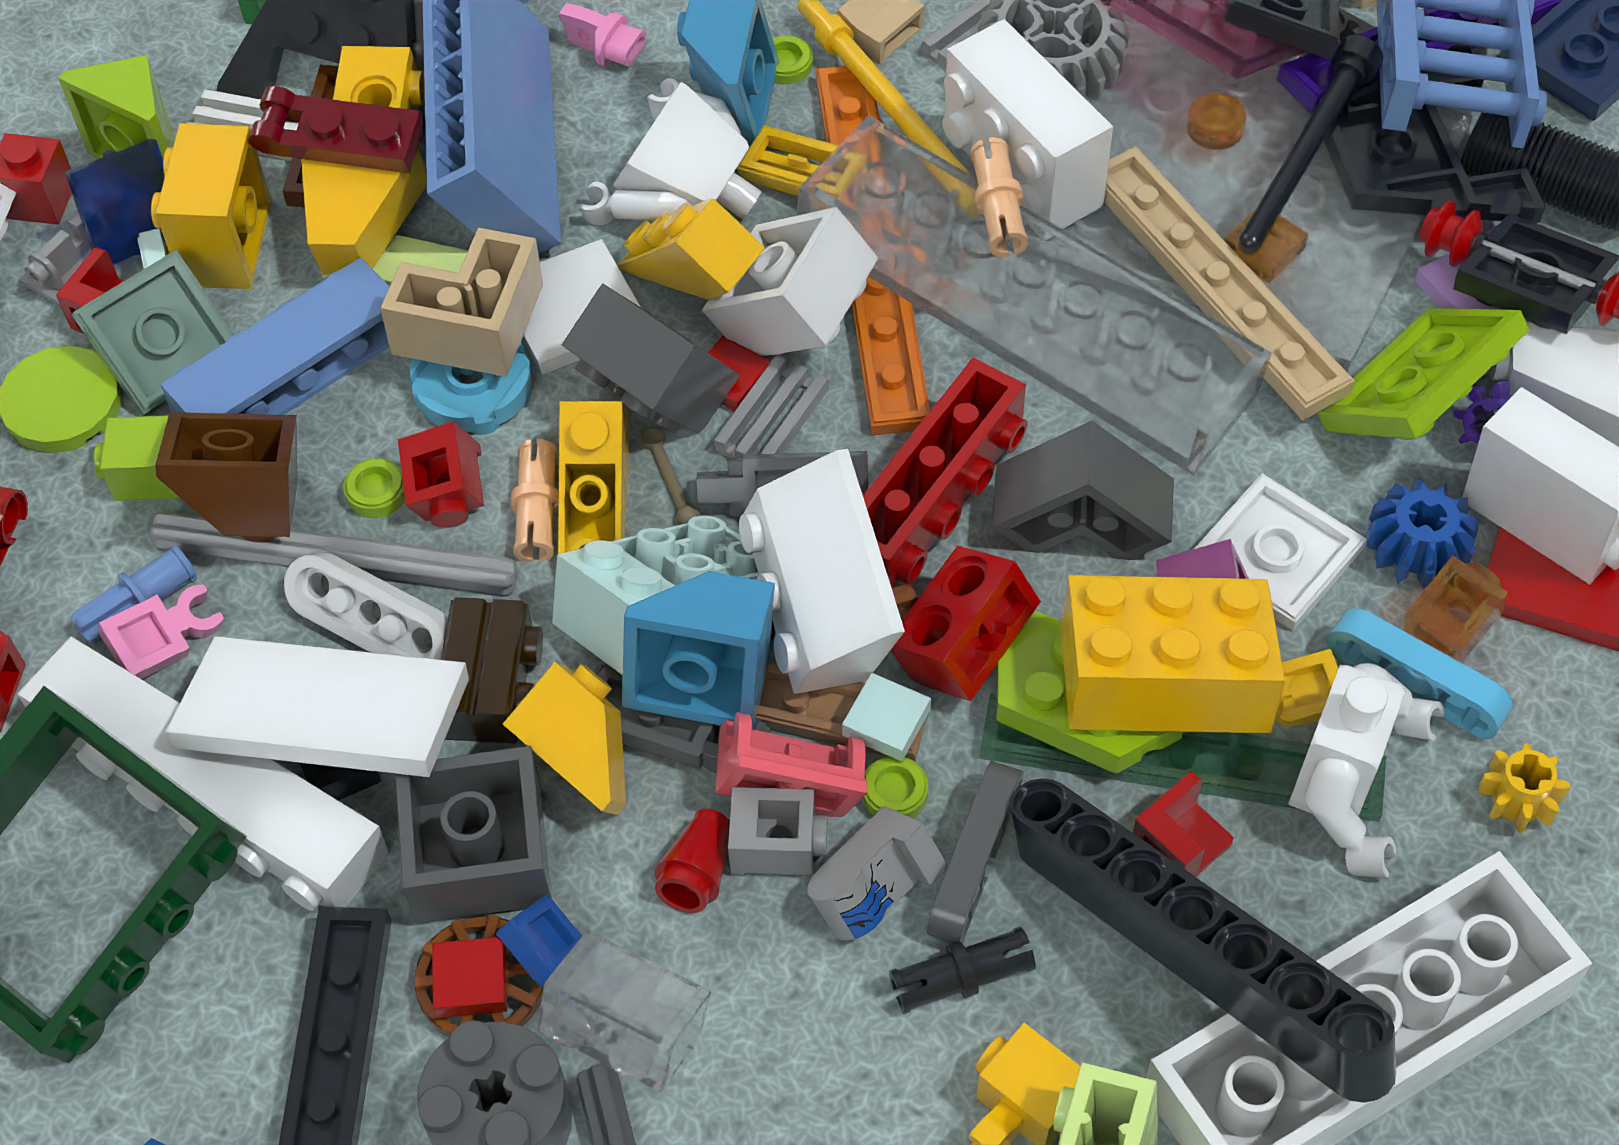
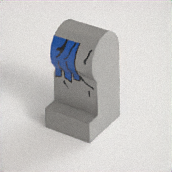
[807,806,948,941]

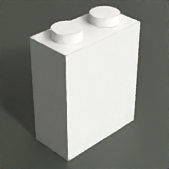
[1462,387,1619,585]

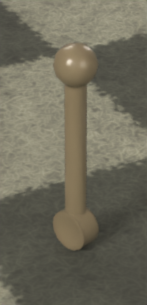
[641,427,700,525]

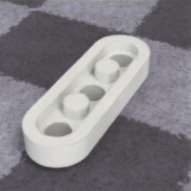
[284,553,448,660]

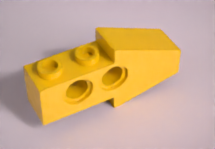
[301,46,427,275]

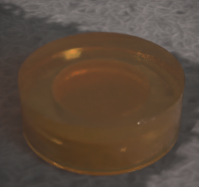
[1187,94,1247,150]

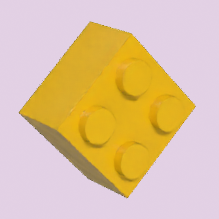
[151,123,272,289]

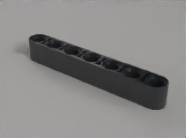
[1010,778,1396,1103]

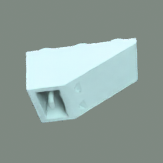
[552,516,759,675]

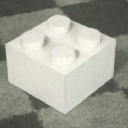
[702,207,879,356]

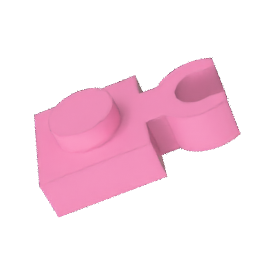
[98,585,224,679]

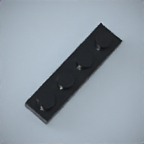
[279,906,392,1145]

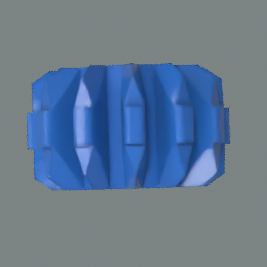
[1366,477,1478,589]

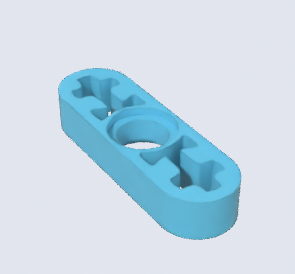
[1326,609,1513,739]

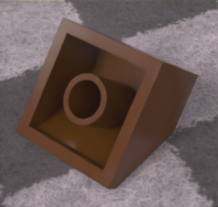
[155,412,298,542]

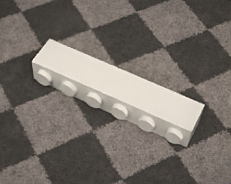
[18,636,389,911]

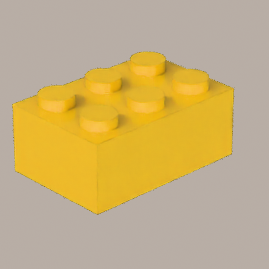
[1060,575,1285,733]

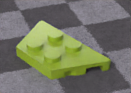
[996,610,1183,774]

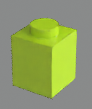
[94,416,180,501]

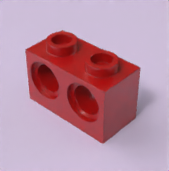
[891,545,1041,702]

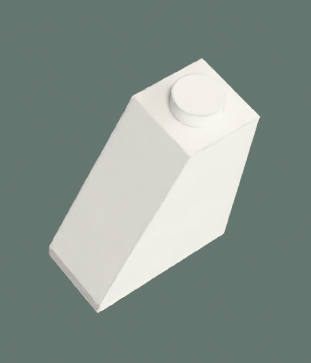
[1490,322,1619,447]

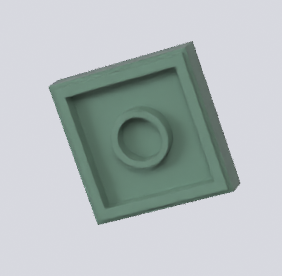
[72,250,234,416]

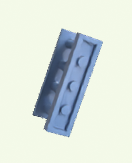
[1376,0,1547,148]

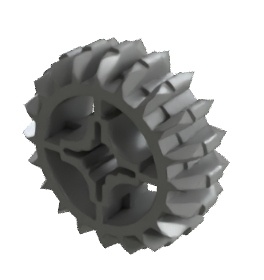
[978,0,1129,101]

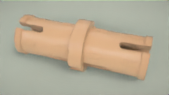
[970,137,1028,257]
[511,439,559,561]

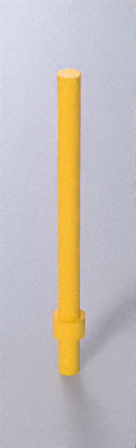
[797,0,980,213]

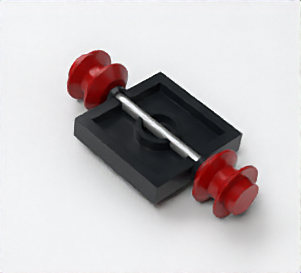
[1419,200,1619,334]

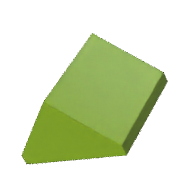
[58,55,175,189]

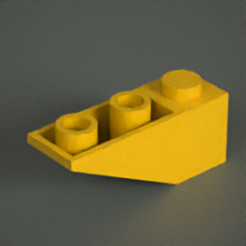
[617,198,765,300]
[558,401,629,554]

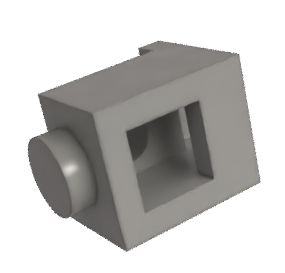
[728,787,828,877]

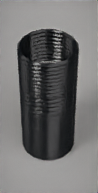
[1460,112,1619,232]

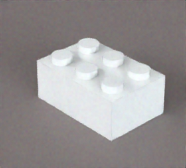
[942,19,1113,237]

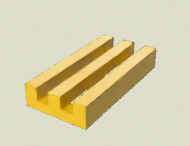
[737,125,865,208]

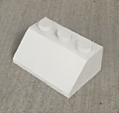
[739,449,905,694]

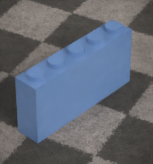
[423,0,561,254]

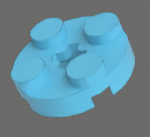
[410,342,532,435]

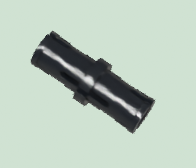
[889,926,1036,1014]

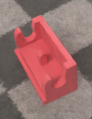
[715,712,867,817]

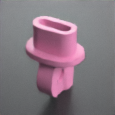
[558,3,646,67]

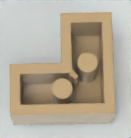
[380,227,543,377]

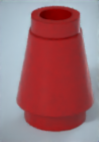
[654,809,730,913]

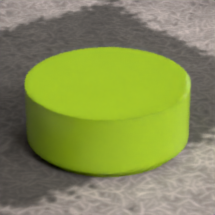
[773,35,813,85]
[343,458,405,518]
[862,756,928,819]

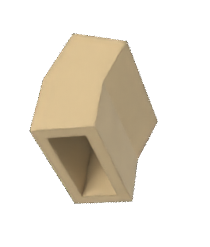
[836,0,925,64]

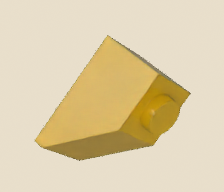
[503,662,627,815]

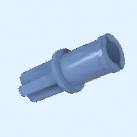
[71,545,198,644]

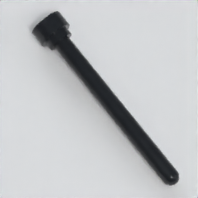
[1238,35,1383,254]

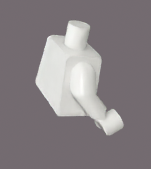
[579,78,762,225]
[1288,663,1445,878]

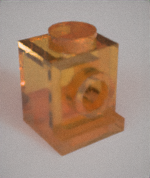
[1404,555,1508,664]

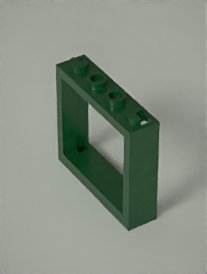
[0,686,247,1063]

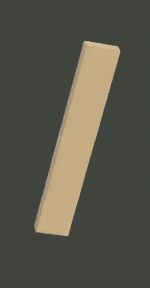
[1104,146,1355,421]

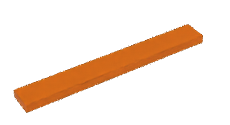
[816,66,930,436]

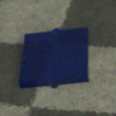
[65,138,166,265]

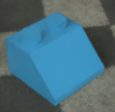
[677,0,779,148]
[622,571,775,729]

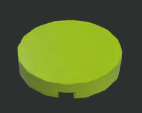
[0,345,122,453]

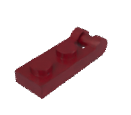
[248,86,425,174]

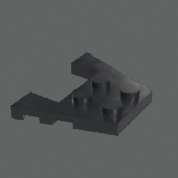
[216,0,421,141]
[1323,44,1545,223]

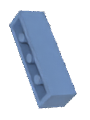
[160,257,390,415]

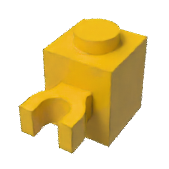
[969,1023,1081,1145]

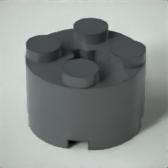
[417,1020,572,1145]

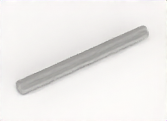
[150,512,518,595]

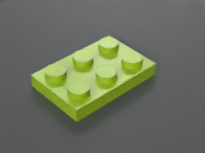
[1317,308,1530,440]

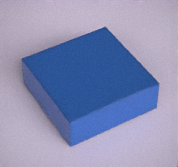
[496,894,591,987]

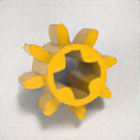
[1478,743,1570,833]

